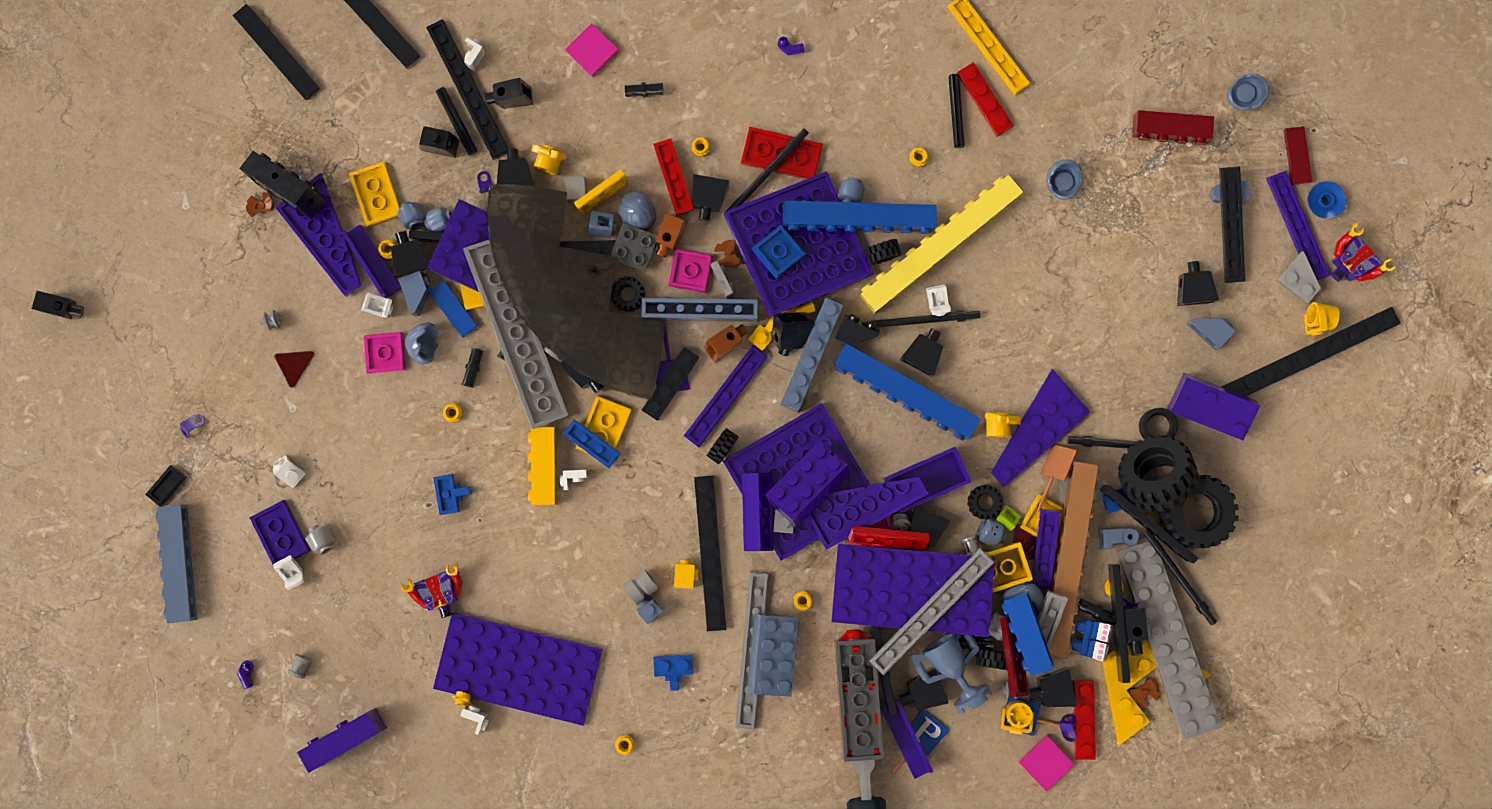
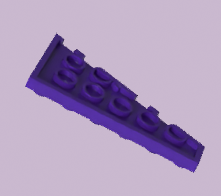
[276,173,361,297]
[990,369,1090,487]
[808,476,929,550]

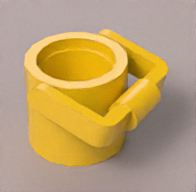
[531,144,567,176]
[1304,302,1340,336]
[985,413,1021,437]
[1000,700,1034,735]

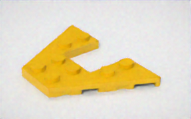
[1101,642,1211,746]

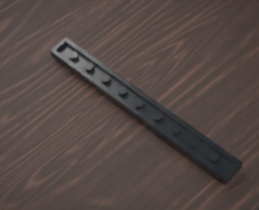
[1221,307,1401,396]

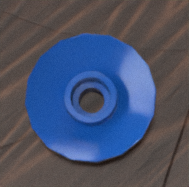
[1307,181,1346,219]

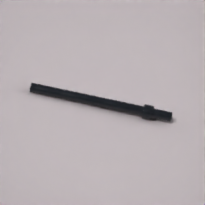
[726,128,809,211]
[865,310,980,328]
[1067,435,1136,449]
[1143,529,1217,625]

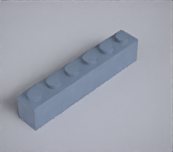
[642,298,758,322]
[780,298,843,413]
[156,505,197,623]

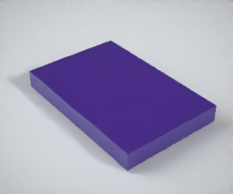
[249,500,311,564]

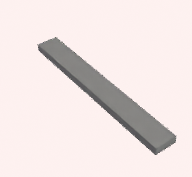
[869,548,994,675]
[735,572,769,729]

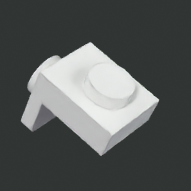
[926,284,951,316]
[361,293,394,318]
[273,455,306,488]
[273,555,305,590]
[460,705,489,735]

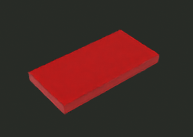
[741,126,823,179]

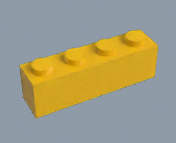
[528,427,557,505]

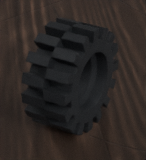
[864,239,902,265]
[610,276,645,312]
[706,428,739,465]
[967,485,1004,520]
[976,649,1007,670]

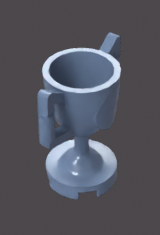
[910,633,992,714]

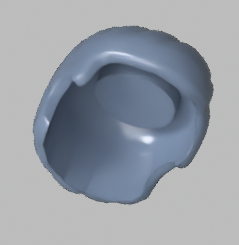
[1227,74,1270,111]
[1046,159,1083,200]
[619,191,657,231]
[405,322,441,365]
[1002,582,1044,615]

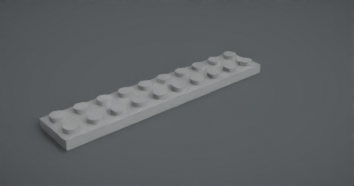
[463,236,569,429]
[1117,541,1222,740]

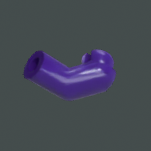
[777,36,805,55]
[237,660,254,690]

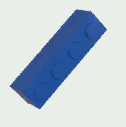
[1002,590,1054,676]

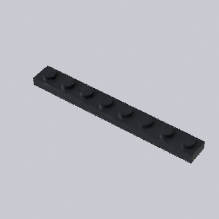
[694,476,726,632]

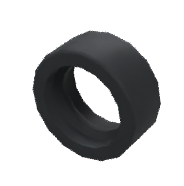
[1139,408,1178,440]

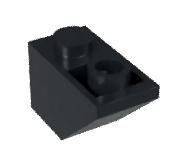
[835,314,880,346]

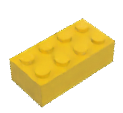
[985,542,1033,593]

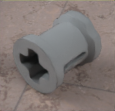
[961,535,979,556]
[288,654,312,679]

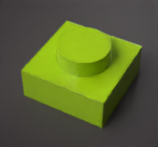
[996,505,1021,531]

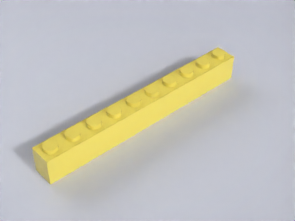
[860,175,1023,314]

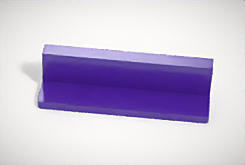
[341,224,402,298]
[742,473,774,551]
[880,698,933,779]

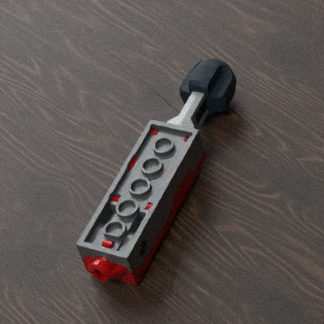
[834,629,886,809]

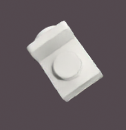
[464,38,486,71]
[560,470,588,490]

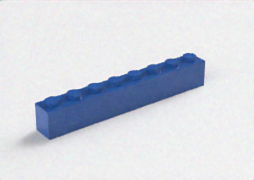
[783,201,937,234]
[834,344,981,441]

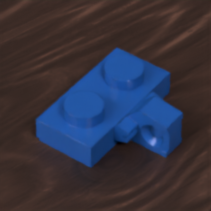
[433,474,472,515]
[653,655,693,691]

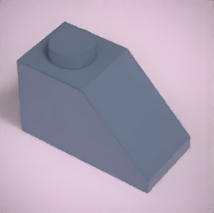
[398,271,431,317]
[1187,318,1236,350]

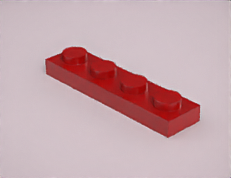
[957,62,1013,137]
[653,138,694,216]
[848,526,930,551]
[1073,680,1096,760]

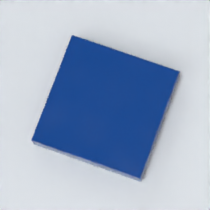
[751,225,805,278]

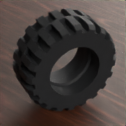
[1118,435,1199,512]
[1158,475,1239,549]

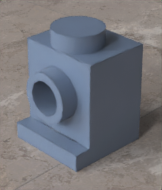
[587,211,617,238]
[636,596,663,624]

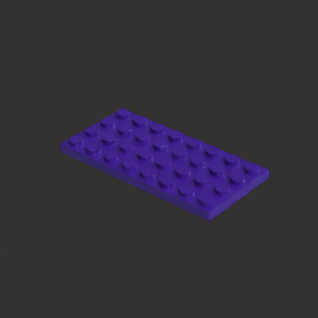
[831,544,995,637]
[433,612,603,726]

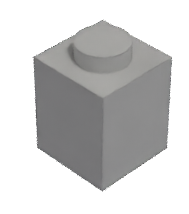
[565,176,587,206]

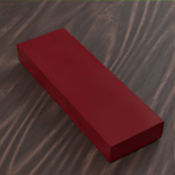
[1283,126,1313,185]

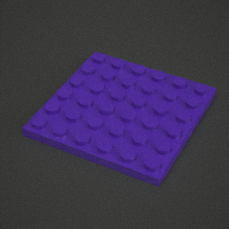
[723,171,874,318]
[723,403,870,561]

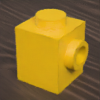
[674,560,699,588]

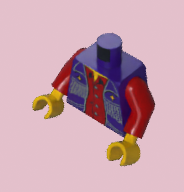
[1331,223,1396,282]
[400,562,463,618]

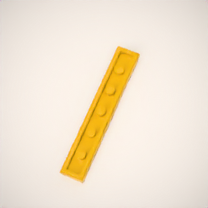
[947,0,1030,96]

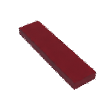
[1000,617,1029,698]

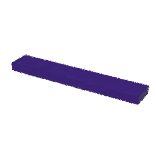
[1266,171,1330,280]
[684,345,768,447]

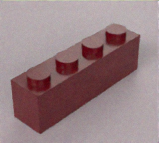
[1132,110,1214,145]

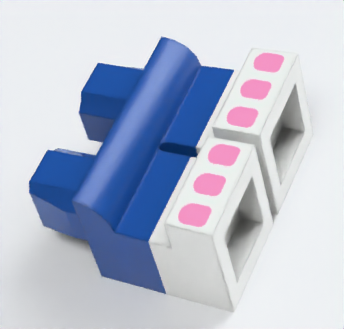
[1072,620,1113,662]

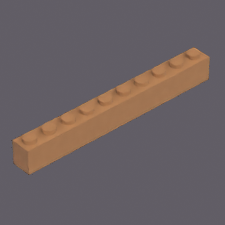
[1049,461,1100,658]

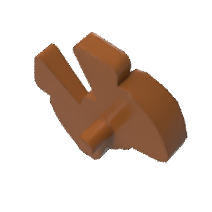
[246,192,274,217]
[714,240,740,267]
[1129,678,1160,708]

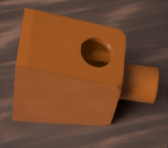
[655,213,688,258]
[704,324,748,363]

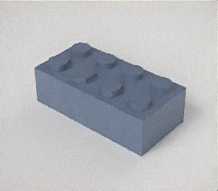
[748,613,798,697]

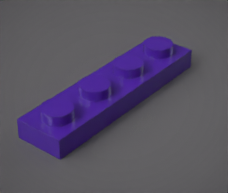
[1031,509,1060,588]

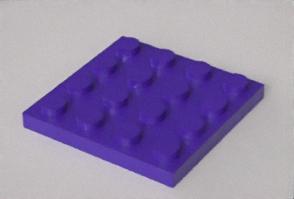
[427,199,529,292]

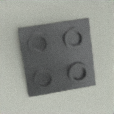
[610,223,657,272]

